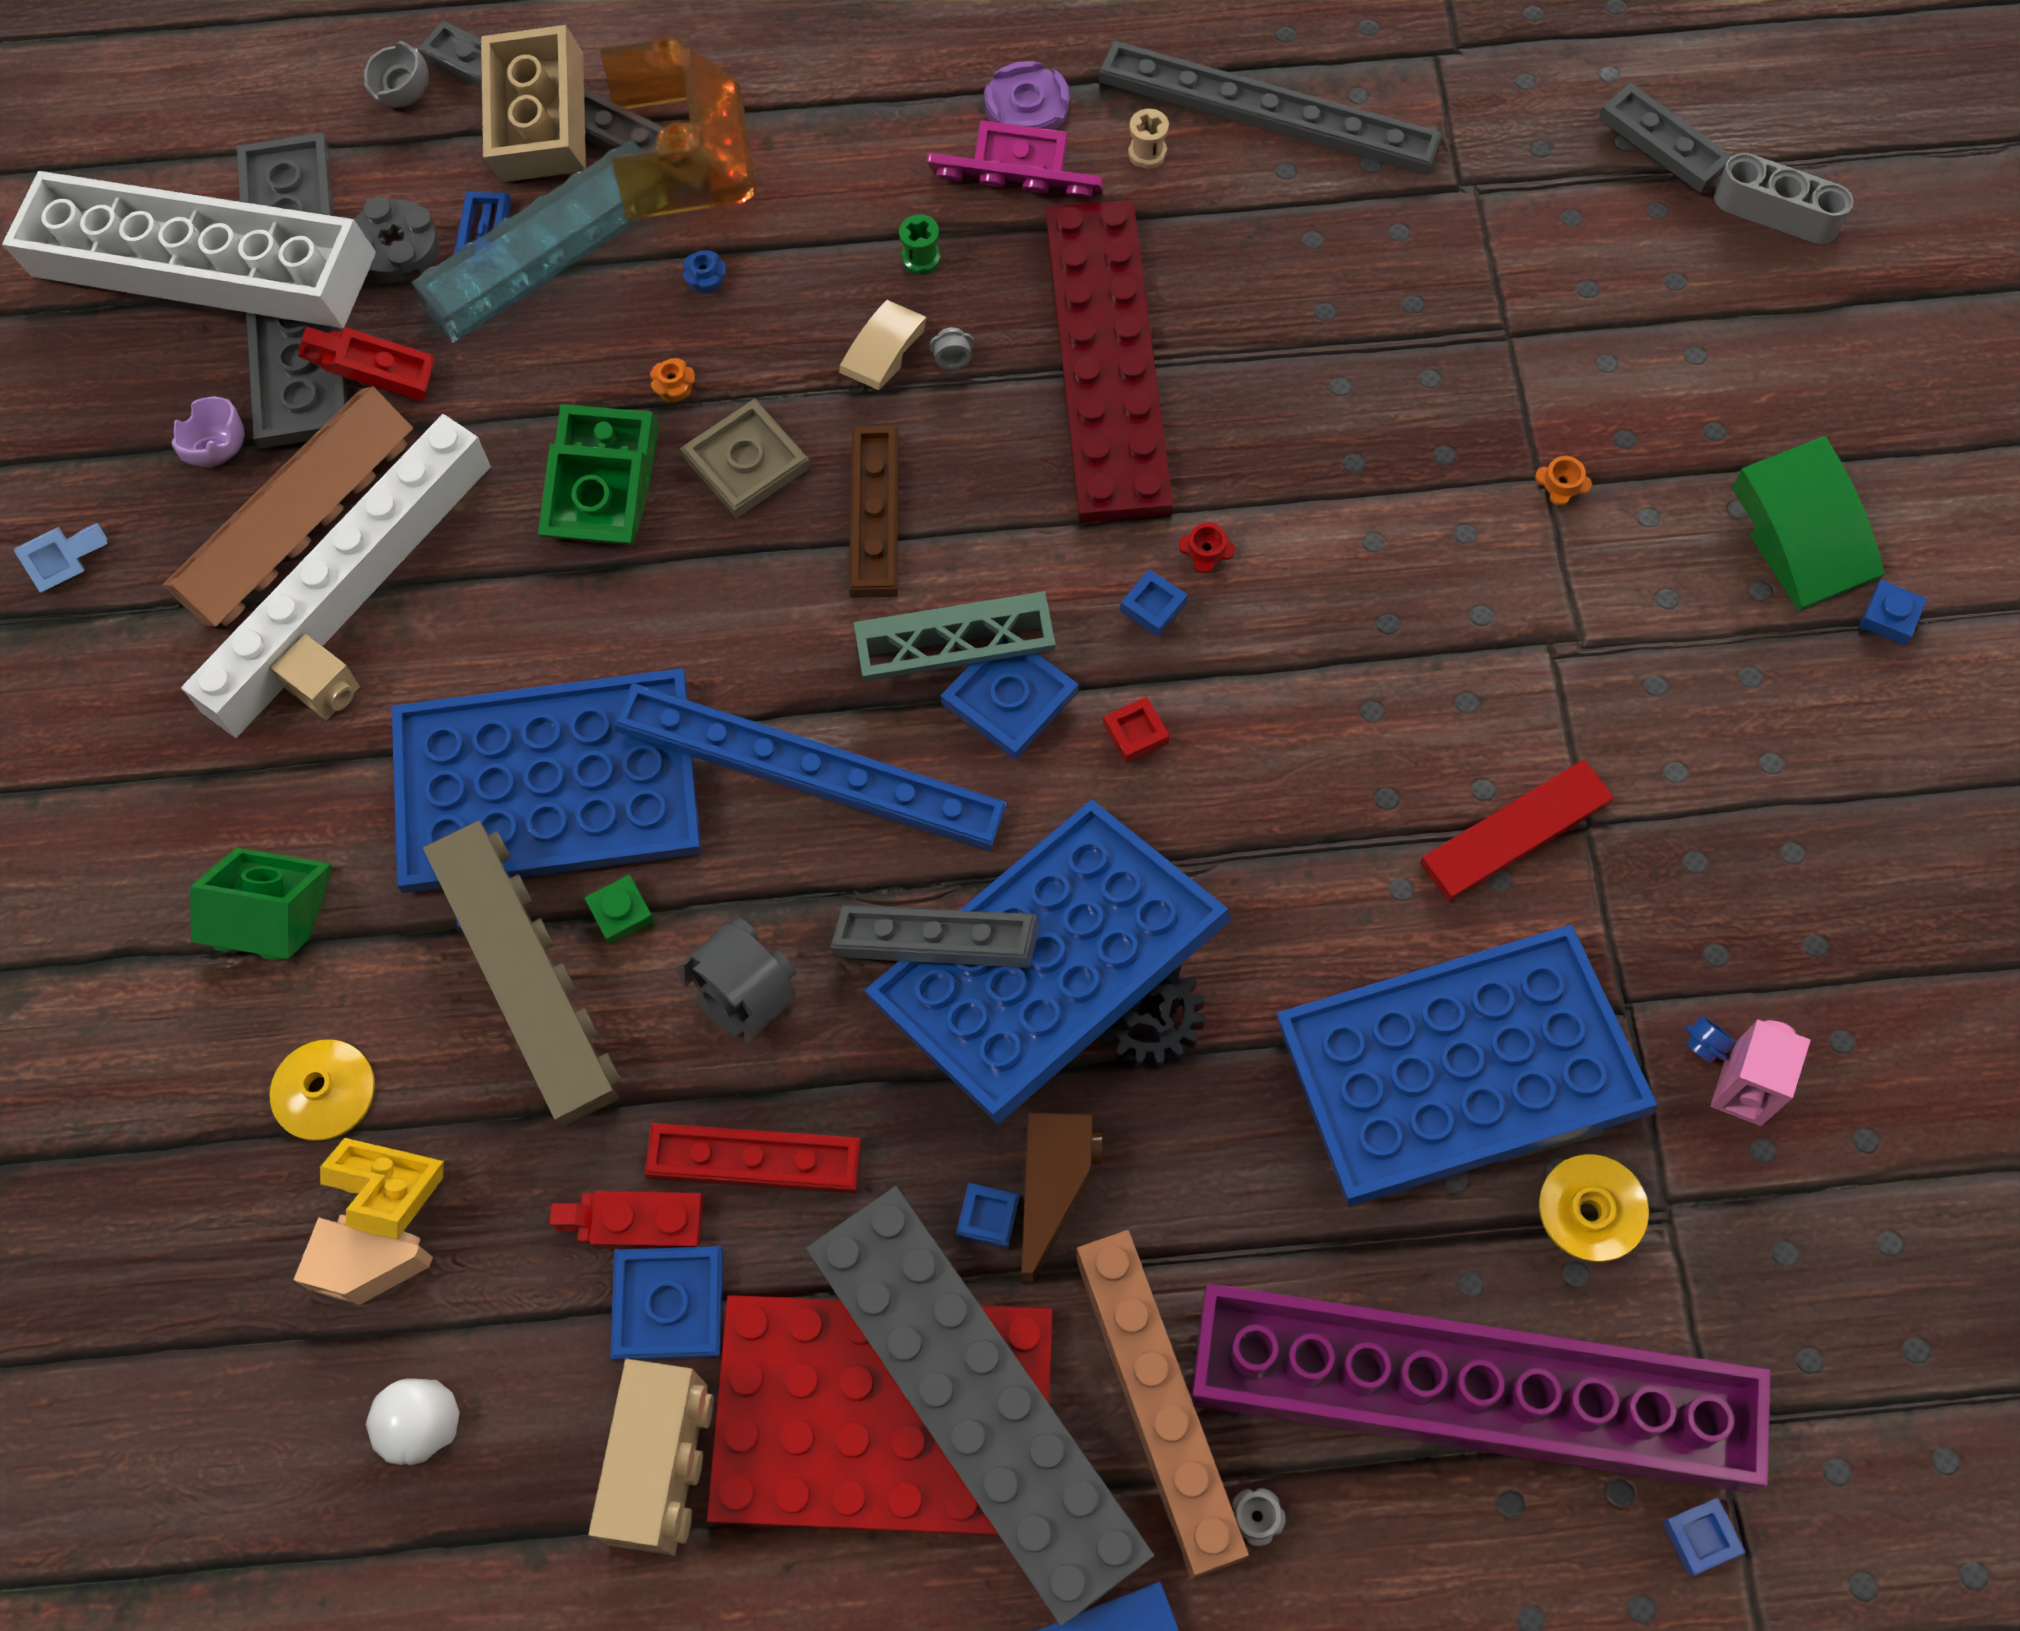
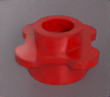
[1179,522,1235,574]

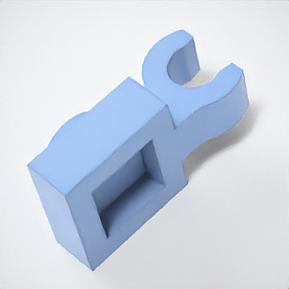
[14,523,107,593]

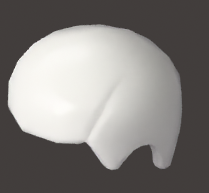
[366,1378,460,1465]

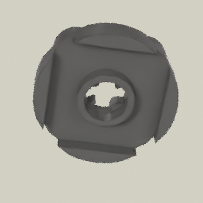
[354,197,440,283]

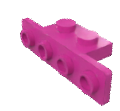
[927,120,1104,199]

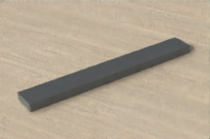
[418,20,726,197]
[1099,41,1443,175]

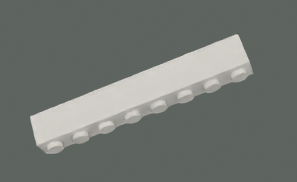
[181,414,491,738]

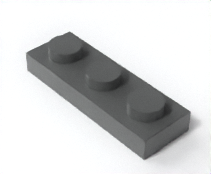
[1599,82,1732,193]

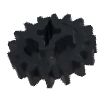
[1101,965,1205,1070]

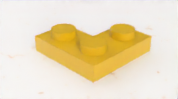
[320,1138,444,1239]

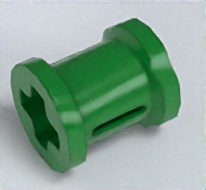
[899,215,941,275]

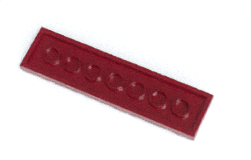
[1045,200,1173,523]

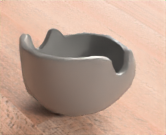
[364,41,429,108]

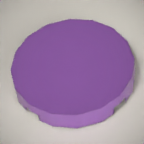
[984,61,1070,130]

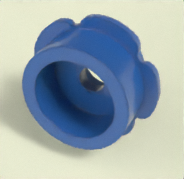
[683,250,726,293]
[1685,1015,1736,1063]

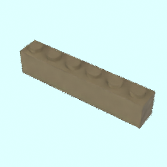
[423,820,621,1128]

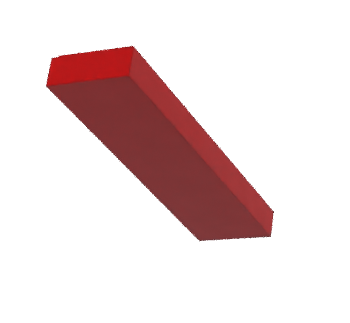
[1420,759,1615,903]
[644,1123,862,1194]

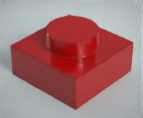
[1103,696,1170,764]

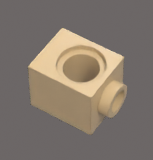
[270,633,360,721]

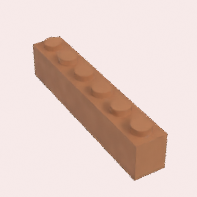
[162,386,413,626]
[1076,1230,1249,1580]

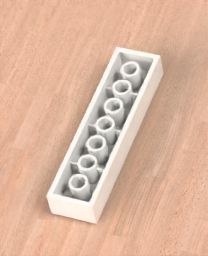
[2,171,376,328]

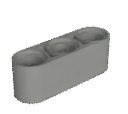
[1714,153,1854,244]

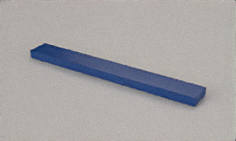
[614,683,1007,852]

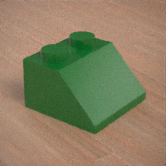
[190,848,332,960]

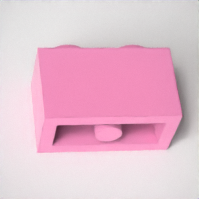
[1710,1020,1810,1126]

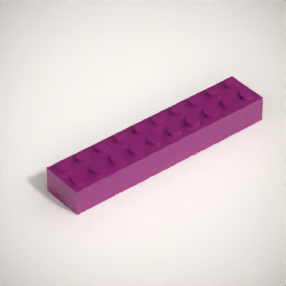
[1190,1283,1770,1493]

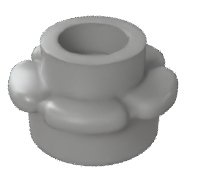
[929,327,974,370]
[1232,1488,1285,1546]

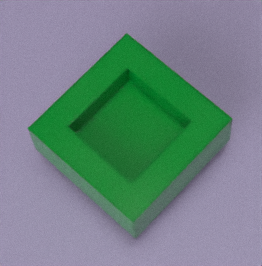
[585,874,655,946]

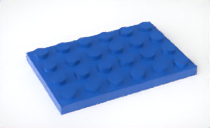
[392,668,702,893]
[864,799,1231,1125]
[1277,924,1657,1207]

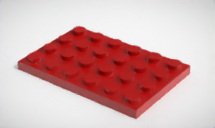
[707,1295,1053,1536]

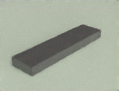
[830,905,1040,968]

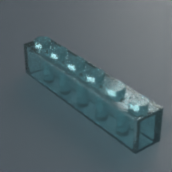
[412,139,669,343]

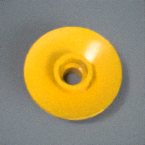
[270,1040,375,1141]
[1539,1154,1649,1262]

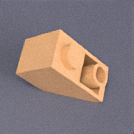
[294,1215,433,1305]

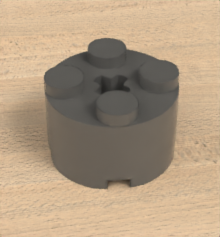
[677,918,796,1043]

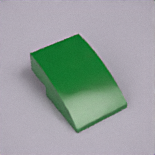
[538,404,659,545]
[1731,436,1885,612]

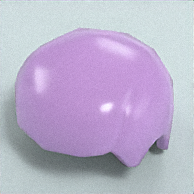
[172,396,245,468]

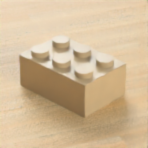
[481,25,586,182]
[588,1359,714,1556]

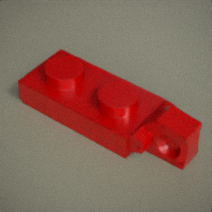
[298,326,435,402]
[550,1191,704,1249]

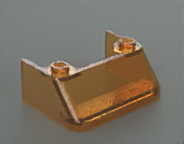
[600,37,757,221]

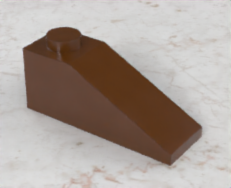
[1022,1113,1102,1284]

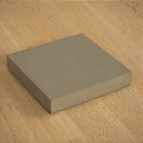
[680,398,811,519]

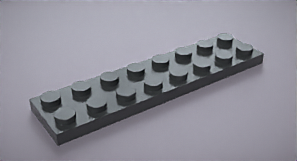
[237,133,349,449]
[806,1186,1155,1627]

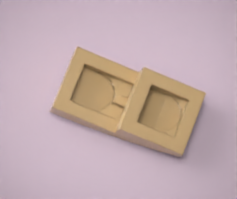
[839,300,926,390]

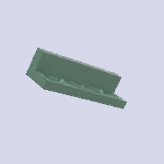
[854,591,1056,681]

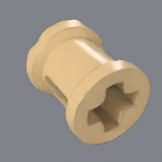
[1128,109,1169,169]

